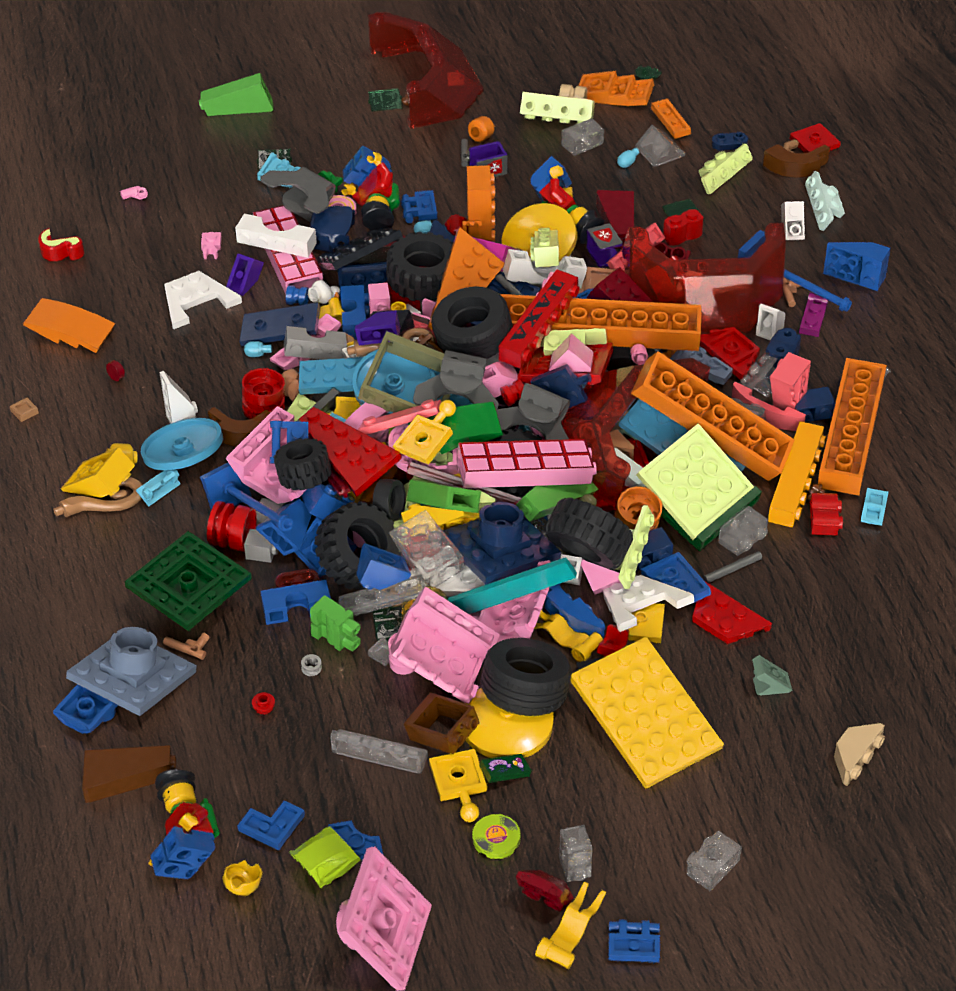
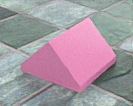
[549,333,594,372]

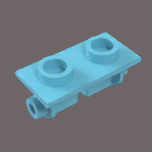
[136,469,181,507]

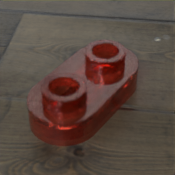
[275,569,319,588]

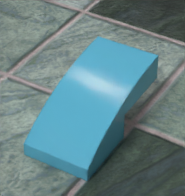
[861,488,888,526]

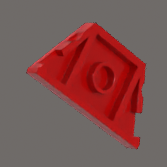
[699,327,760,381]
[692,581,772,644]

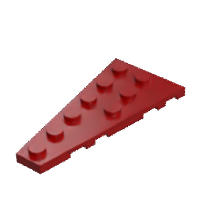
[299,407,402,497]

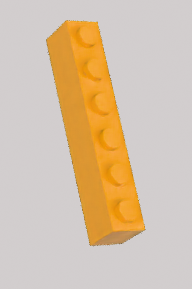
[768,421,826,528]

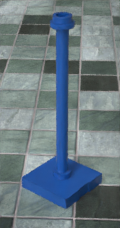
[735,230,852,312]
[200,463,294,531]

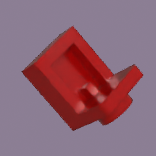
[597,624,630,657]

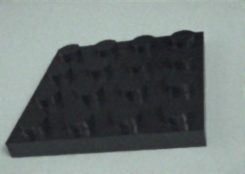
[316,228,403,270]

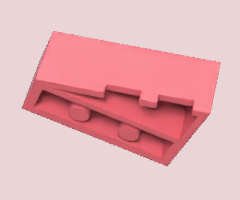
[770,352,811,411]

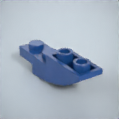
[545,584,606,639]

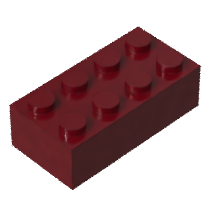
[586,267,653,302]

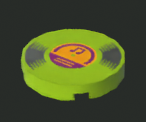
[473,814,520,859]

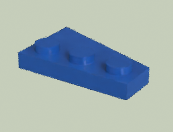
[641,552,711,602]

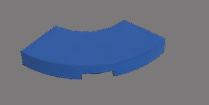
[328,821,383,860]

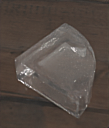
[368,637,389,666]

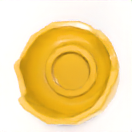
[222,860,263,896]

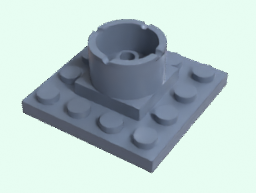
[66,627,196,716]

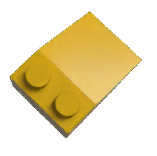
[61,447,135,498]
[401,504,479,538]

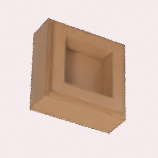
[10,398,39,422]

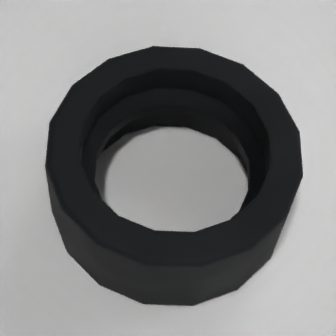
[373,479,406,520]

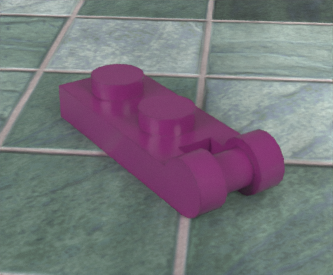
[799,292,828,337]

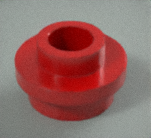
[252,692,275,714]

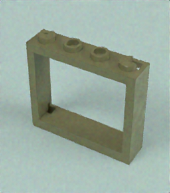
[358,331,451,413]

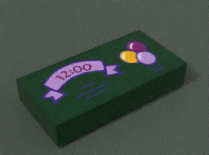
[479,754,532,783]

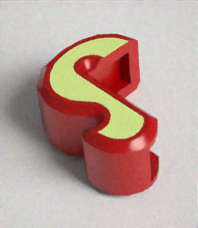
[38,228,84,262]

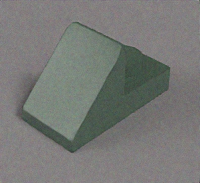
[752,655,792,695]

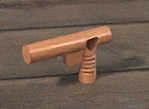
[779,277,802,307]
[163,633,210,660]

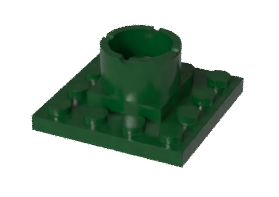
[124,531,252,631]

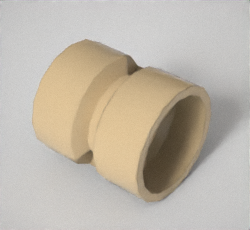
[559,84,587,100]

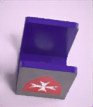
[469,141,507,177]
[586,223,623,268]

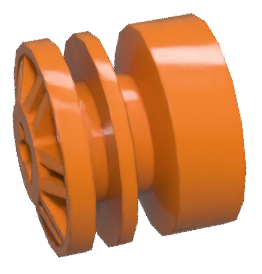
[614,486,662,531]

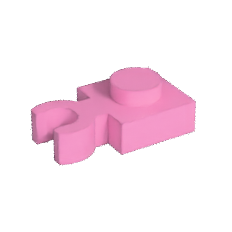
[201,232,222,259]

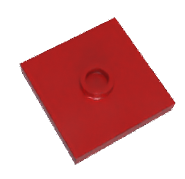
[790,123,841,153]

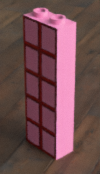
[253,205,323,294]
[456,439,596,488]

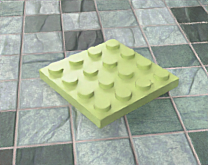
[636,424,754,540]

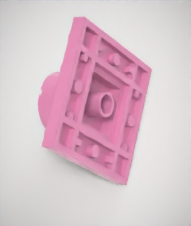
[336,847,432,991]

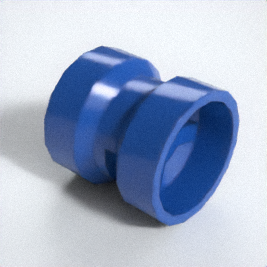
[286,285,309,305]

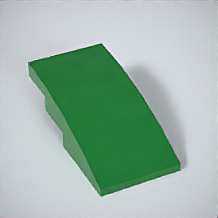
[408,402,503,455]

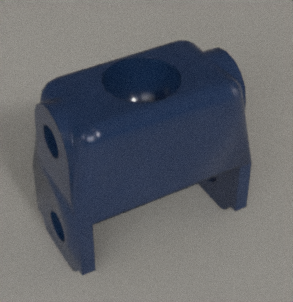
[309,206,355,253]
[762,328,801,390]

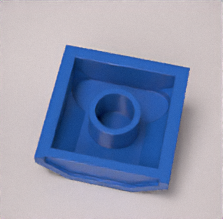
[53,684,118,734]

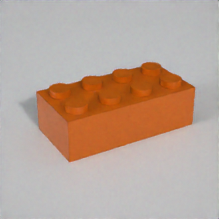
[467,166,495,242]

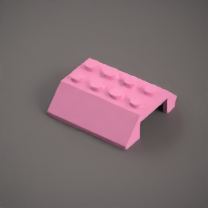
[226,406,313,504]
[469,560,550,642]
[390,586,500,704]

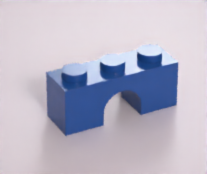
[340,285,370,339]
[261,580,331,625]

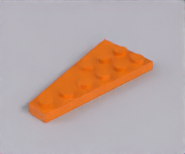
[428,227,504,330]

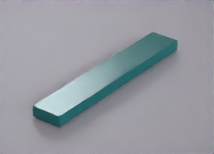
[448,557,577,614]

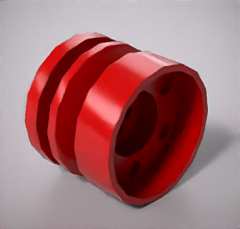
[242,368,285,419]
[207,501,257,552]

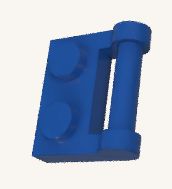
[269,421,308,464]

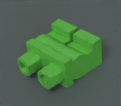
[310,595,361,651]

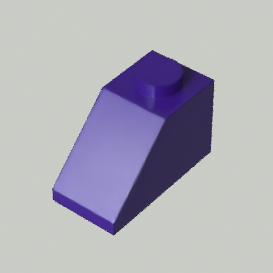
[226,253,264,296]
[355,310,400,346]

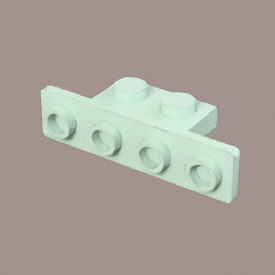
[805,171,845,231]

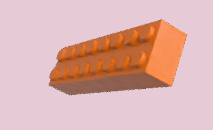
[631,352,795,481]
[818,358,887,495]

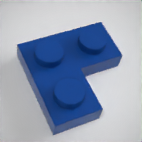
[237,801,305,850]

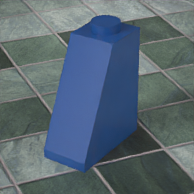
[256,499,312,556]

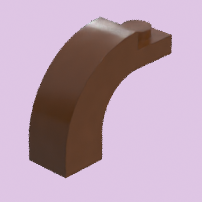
[763,144,830,178]
[208,407,270,447]

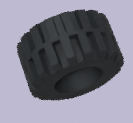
[274,438,332,490]

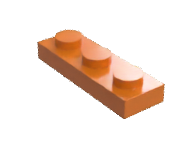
[651,99,691,139]

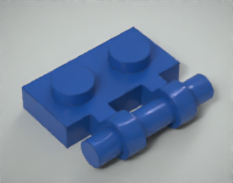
[401,190,437,223]
[609,919,660,962]

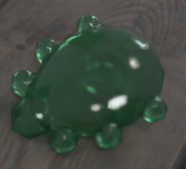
[635,66,662,80]

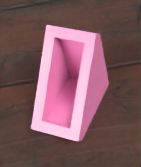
[581,560,621,595]

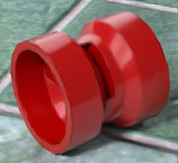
[500,379,524,406]

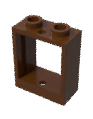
[404,692,480,754]

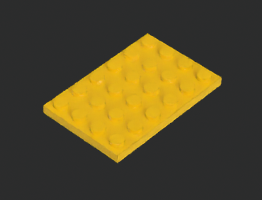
[570,637,724,789]

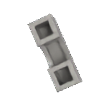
[284,326,347,360]
[244,498,286,563]

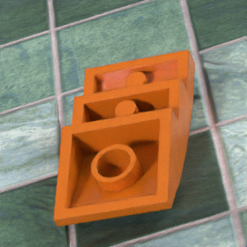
[579,71,654,106]
[23,298,115,353]

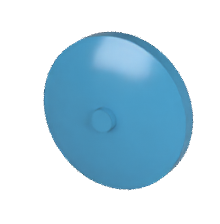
[352,349,435,415]
[140,418,223,470]

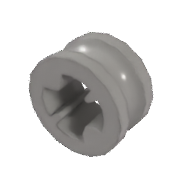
[301,654,322,676]

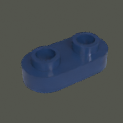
[712,132,748,151]

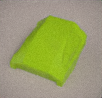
[290,826,360,888]

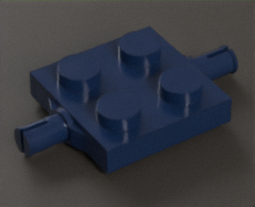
[530,364,592,408]

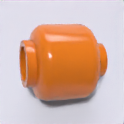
[468,116,494,142]

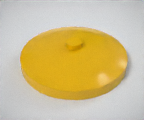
[502,203,577,267]
[466,688,553,758]

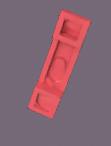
[731,382,806,431]

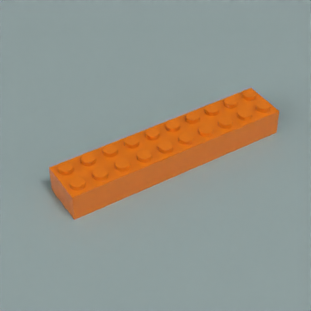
[500,294,701,351]

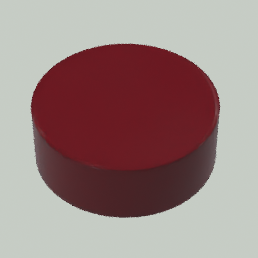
[106,360,125,381]

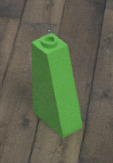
[199,73,273,116]
[407,480,481,513]
[516,482,598,522]

